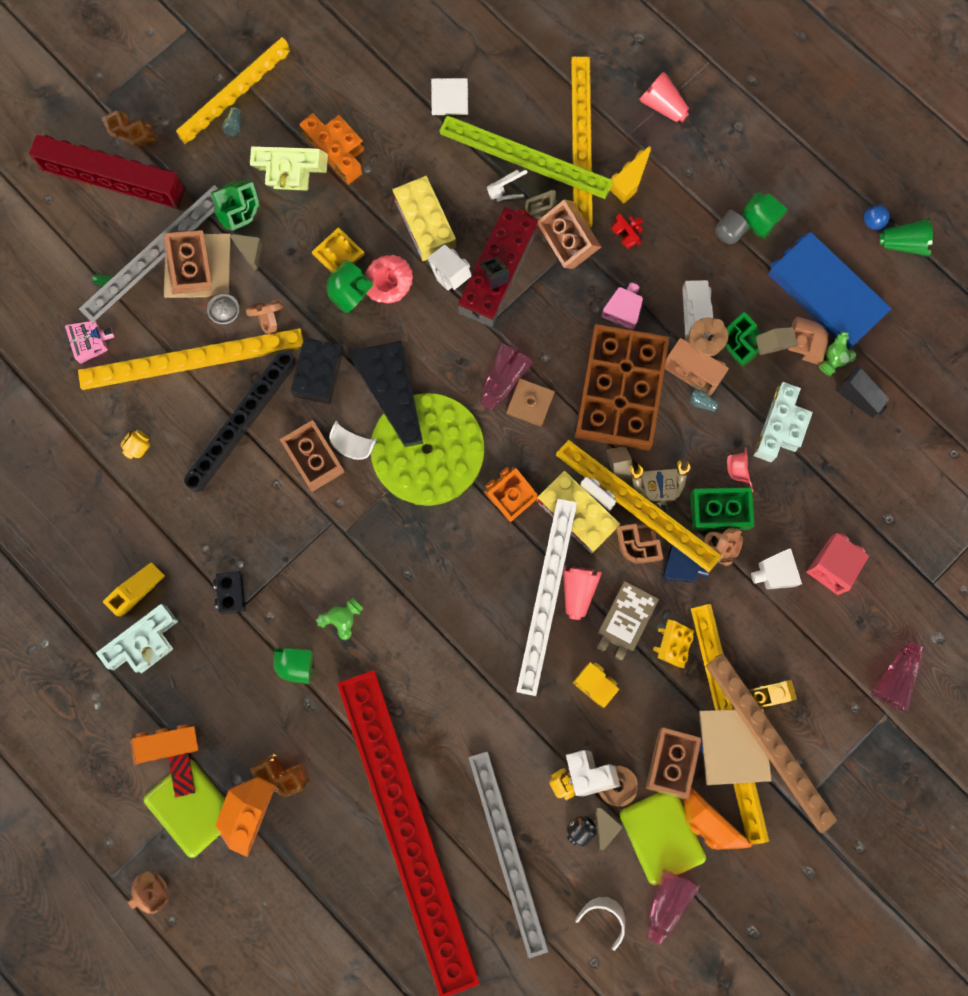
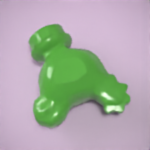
[819,331,856,376]
[316,597,363,640]

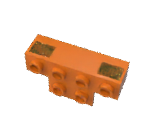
[299,113,364,185]

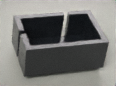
[291,337,343,404]

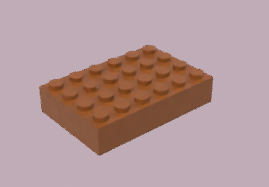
[575,324,670,451]

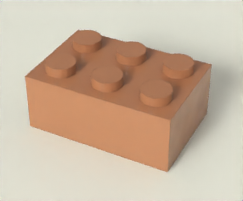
[538,199,601,269]
[163,230,212,294]
[665,338,729,397]
[280,420,345,492]
[645,727,702,799]

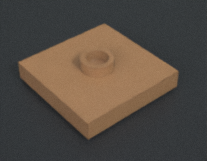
[506,379,555,427]

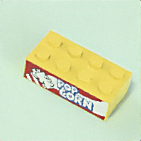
[392,176,456,261]
[537,471,620,555]

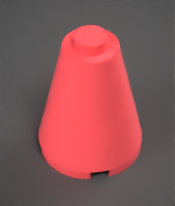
[639,72,689,122]
[563,565,602,620]

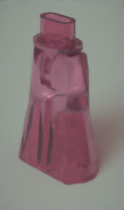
[480,344,533,411]
[871,641,924,712]
[647,869,700,945]

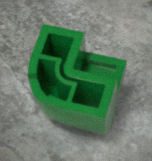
[211,180,259,230]
[741,191,788,239]
[326,260,374,314]
[725,312,763,367]
[273,648,314,684]

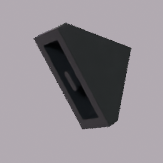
[479,256,509,290]

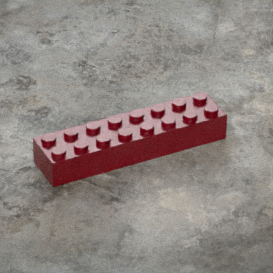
[29,134,185,209]

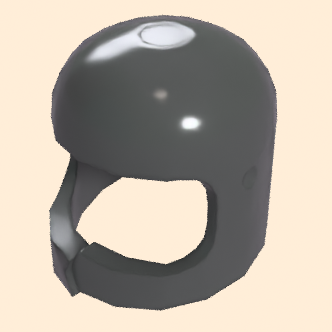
[715,209,749,244]

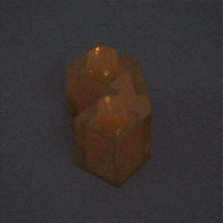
[102,110,156,147]
[250,753,309,798]

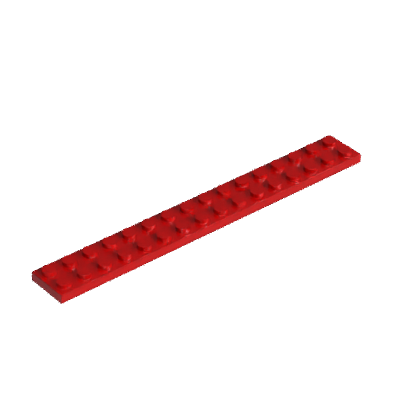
[337,670,480,996]

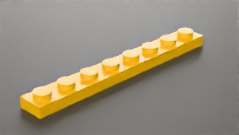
[176,37,290,144]

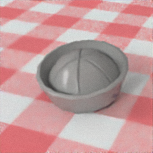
[207,294,240,324]

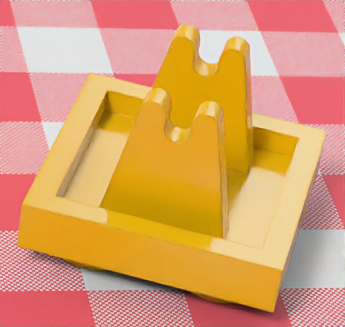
[312,227,365,273]
[653,620,694,668]

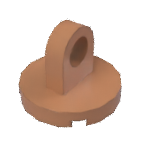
[245,300,283,334]
[704,527,743,566]
[127,871,168,914]

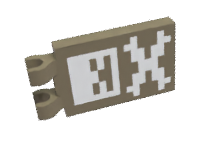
[597,581,659,661]

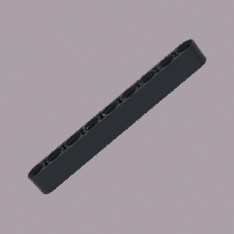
[184,350,296,492]

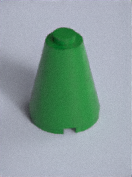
[879,218,933,256]

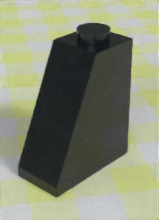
[836,366,889,418]

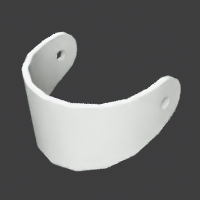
[329,421,377,460]
[575,897,625,951]

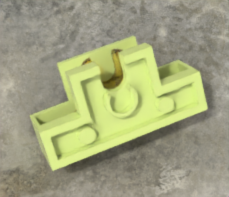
[250,147,328,191]

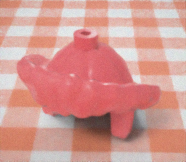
[365,255,413,304]

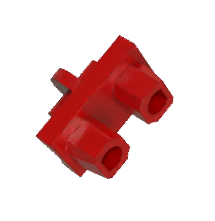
[611,214,643,249]

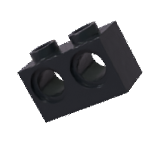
[213,571,246,615]

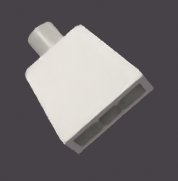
[751,548,802,589]

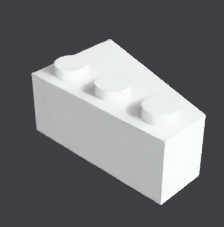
[682,281,713,340]

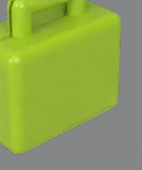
[144,759,225,858]
[620,792,706,885]

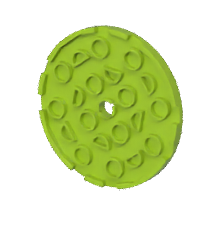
[371,393,484,506]

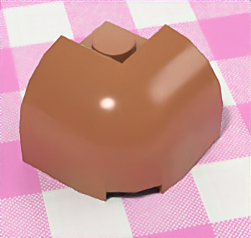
[788,316,828,365]
[616,524,663,564]

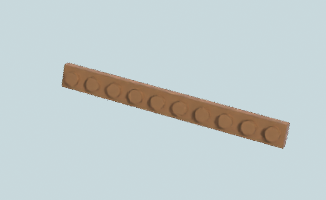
[706,654,837,833]

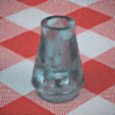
[222,107,241,136]
[689,389,719,412]

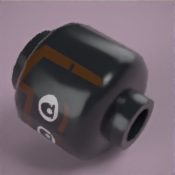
[567,816,597,847]

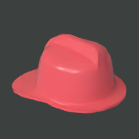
[727,447,753,493]

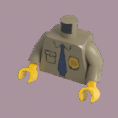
[629,461,690,514]

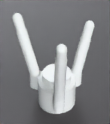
[487,170,527,202]

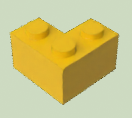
[572,662,619,708]

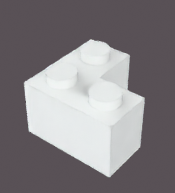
[428,244,472,290]
[566,750,620,796]

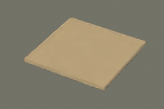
[164,234,231,298]
[699,709,771,785]

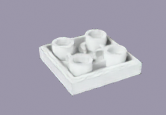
[432,79,468,115]
[580,477,616,513]

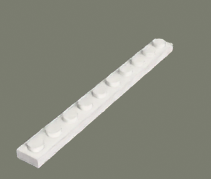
[516,499,577,696]

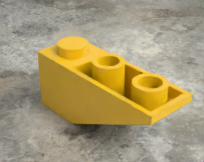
[610,146,651,204]
[103,562,165,618]
[748,680,797,708]

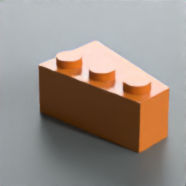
[130,724,198,765]

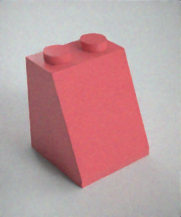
[806,533,869,595]

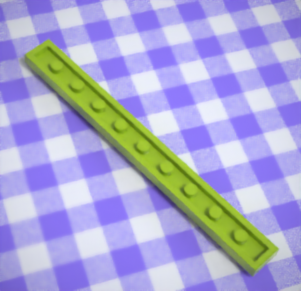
[440,116,613,199]

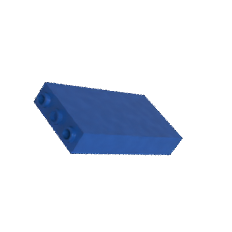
[768,232,892,349]

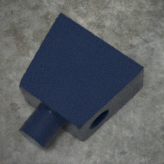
[662,544,709,583]

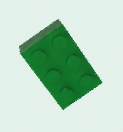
[690,488,754,531]

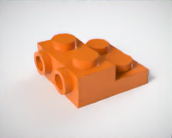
[484,467,538,522]

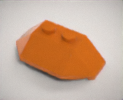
[215,776,276,857]
[684,787,753,850]

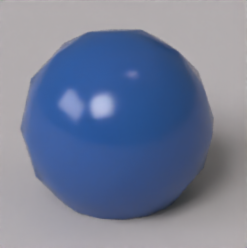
[863,204,890,230]

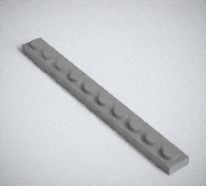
[79,185,218,323]
[468,752,548,958]

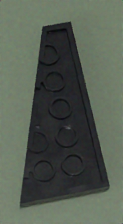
[347,341,423,447]

